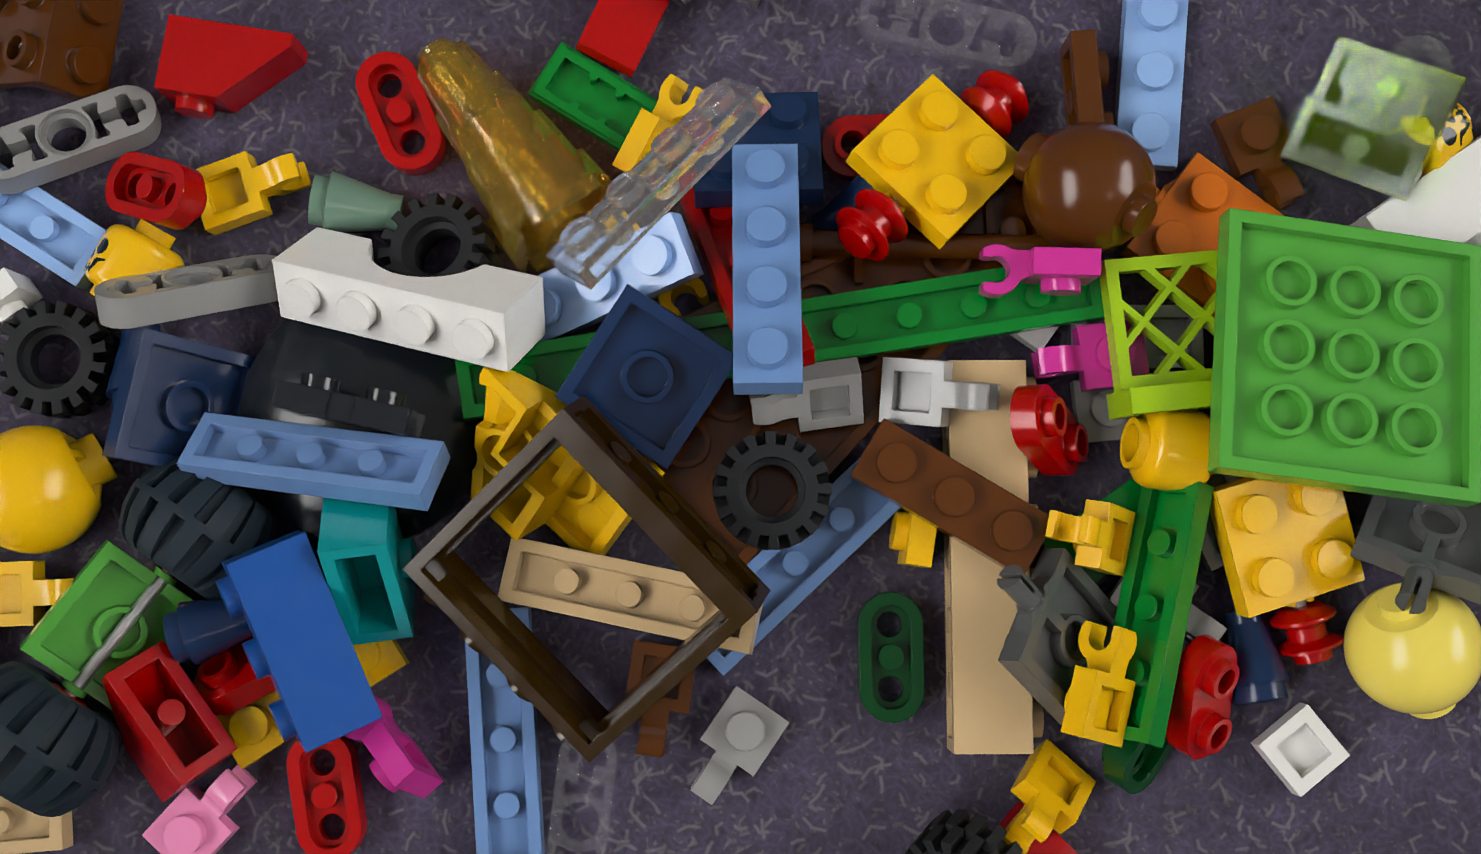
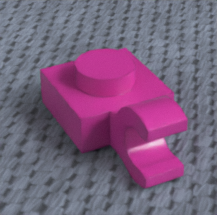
[979,244,1102,298]
[1030,320,1149,393]
[344,694,444,799]

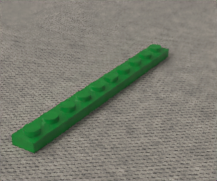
[455,267,1104,421]

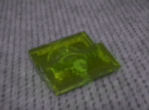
[1281,36,1468,201]

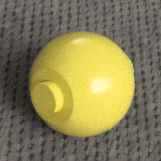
[1343,582,1481,719]

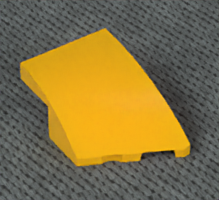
[470,367,665,556]

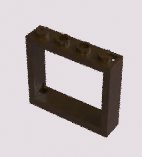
[403,395,771,763]

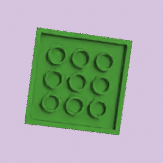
[1208,208,1481,507]

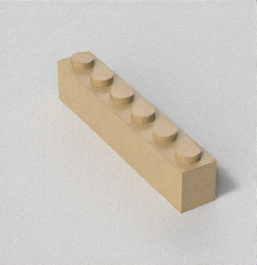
[942,360,1044,754]

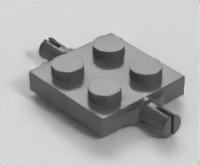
[1350,495,1481,614]
[997,548,1117,726]

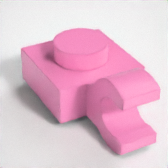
[142,764,257,854]

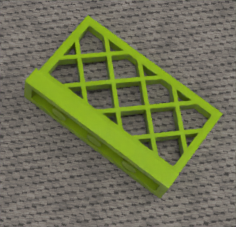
[1099,250,1218,420]

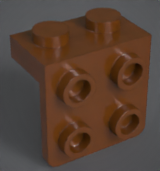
[0,0,124,101]

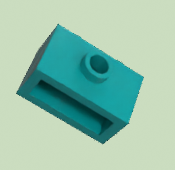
[317,498,418,645]

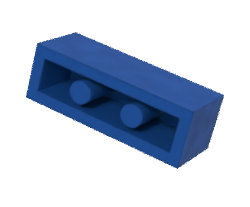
[215,530,383,753]

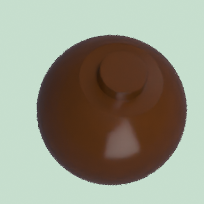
[1013,121,1158,252]

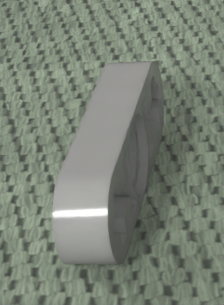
[0,85,161,195]
[94,254,278,329]

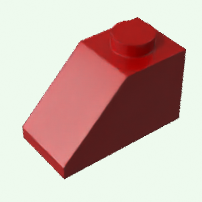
[154,14,308,120]
[102,640,238,803]

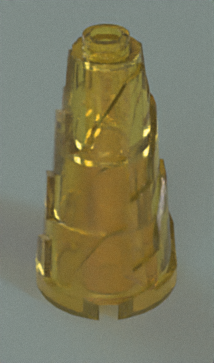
[416,38,621,272]

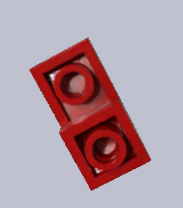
[576,0,671,78]

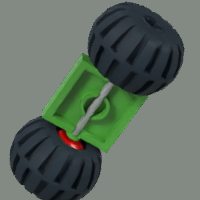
[0,456,284,817]

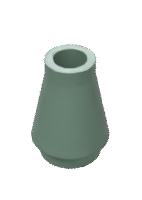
[308,171,404,232]

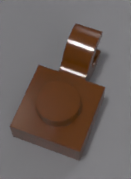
[1210,96,1304,210]
[626,640,696,758]

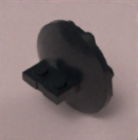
[239,319,484,539]

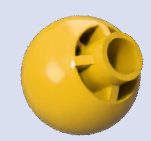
[0,425,118,554]

